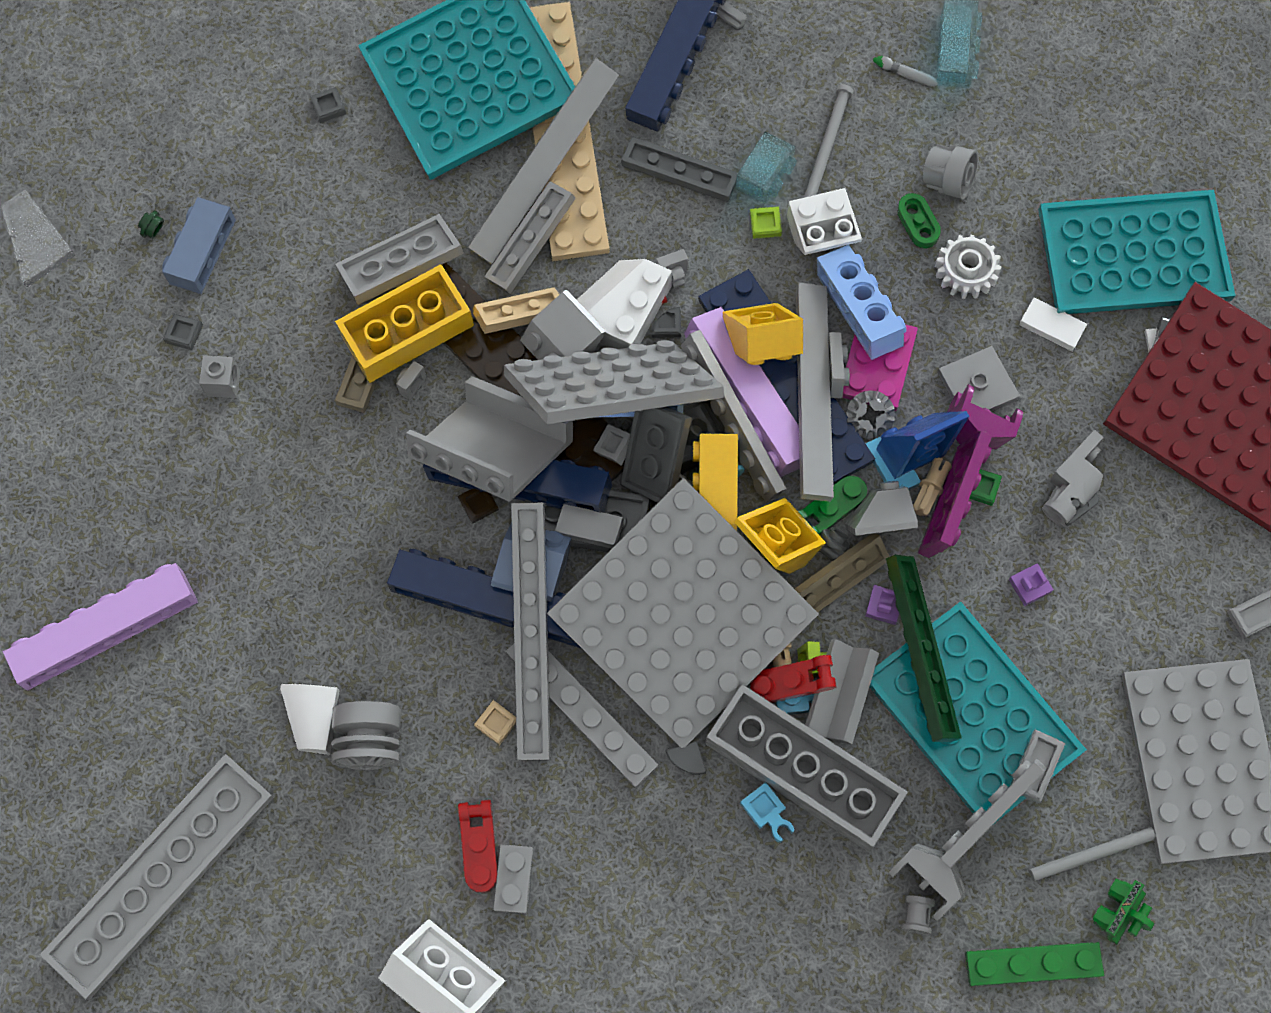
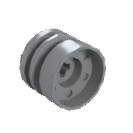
[331,701,401,770]

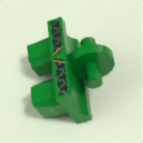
[1093,879,1155,945]

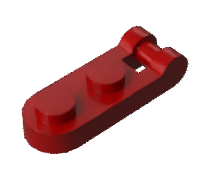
[750,655,837,703]
[458,799,498,893]

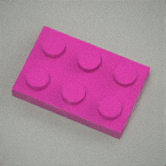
[842,325,918,411]

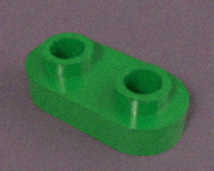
[897,193,941,249]

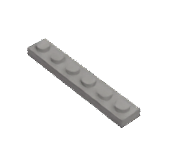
[681,330,786,503]
[505,643,659,789]

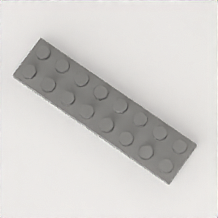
[40,754,274,1000]

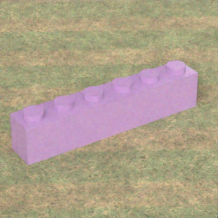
[684,307,800,477]
[3,563,198,691]

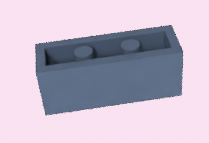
[162,197,236,294]

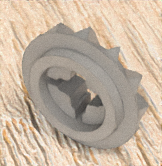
[846,390,895,439]

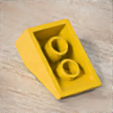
[734,498,826,574]

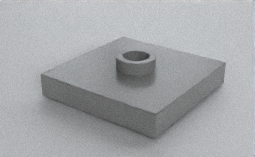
[938,346,1020,412]

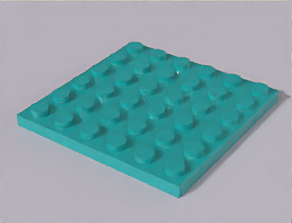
[358,0,575,180]

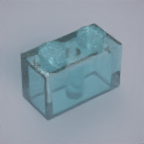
[736,132,797,204]

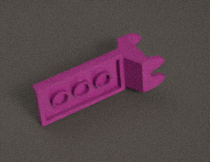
[918,384,1023,558]

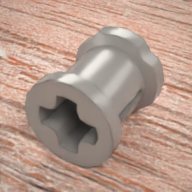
[902,895,935,935]

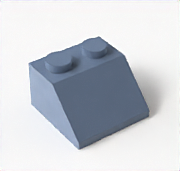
[491,522,572,602]

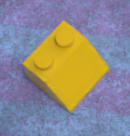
[723,303,803,365]

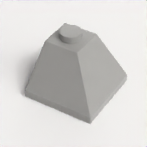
[845,481,918,536]

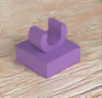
[1009,563,1053,606]
[865,585,899,625]

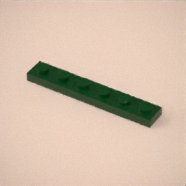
[886,554,962,742]

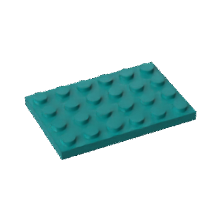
[1038,190,1236,314]
[869,601,1087,824]

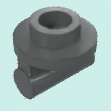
[819,528,850,561]

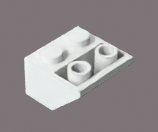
[787,188,862,255]

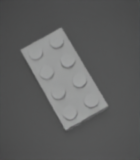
[335,214,464,305]

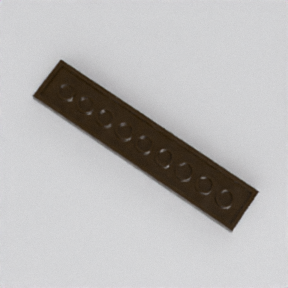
[409,262,625,482]

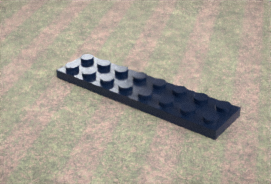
[698,269,875,485]

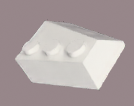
[577,259,672,349]

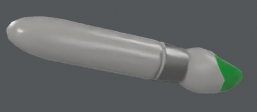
[873,56,938,87]

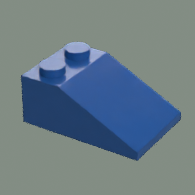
[876,411,969,479]

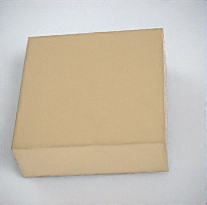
[474,700,516,746]

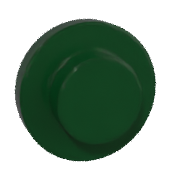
[138,210,164,239]

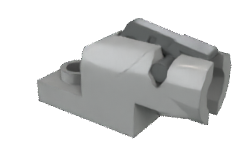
[1042,430,1104,528]

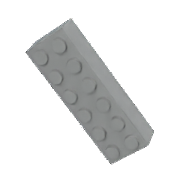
[706,684,908,852]

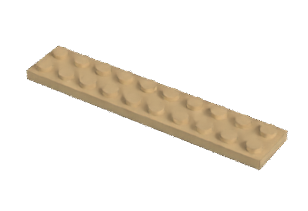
[529,2,610,261]

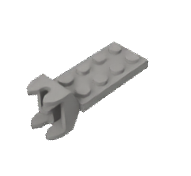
[888,759,1047,921]

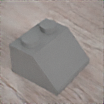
[520,290,606,360]

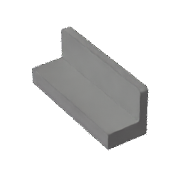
[805,639,879,744]

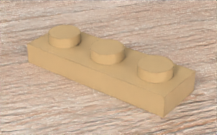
[473,287,559,334]

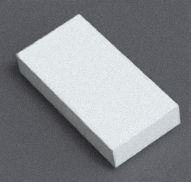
[1019,297,1087,352]

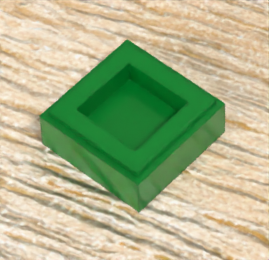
[969,469,1002,506]

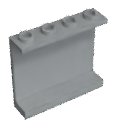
[406,376,573,502]

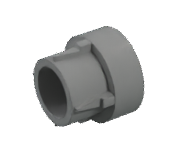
[923,144,979,199]

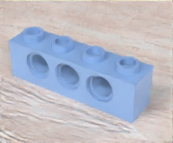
[817,245,906,360]

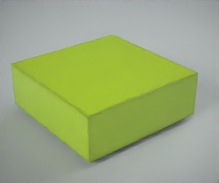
[750,207,782,239]

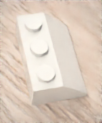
[378,919,505,1013]

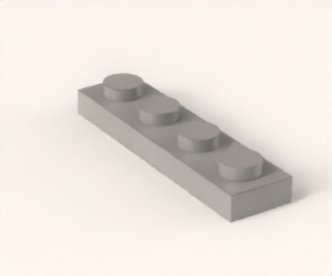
[484,181,576,294]

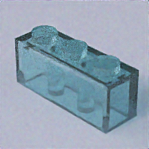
[936,0,982,88]

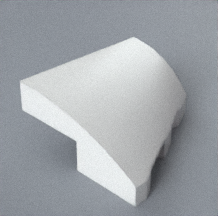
[280,684,340,755]

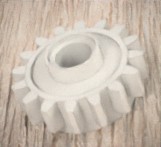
[935,235,1001,299]

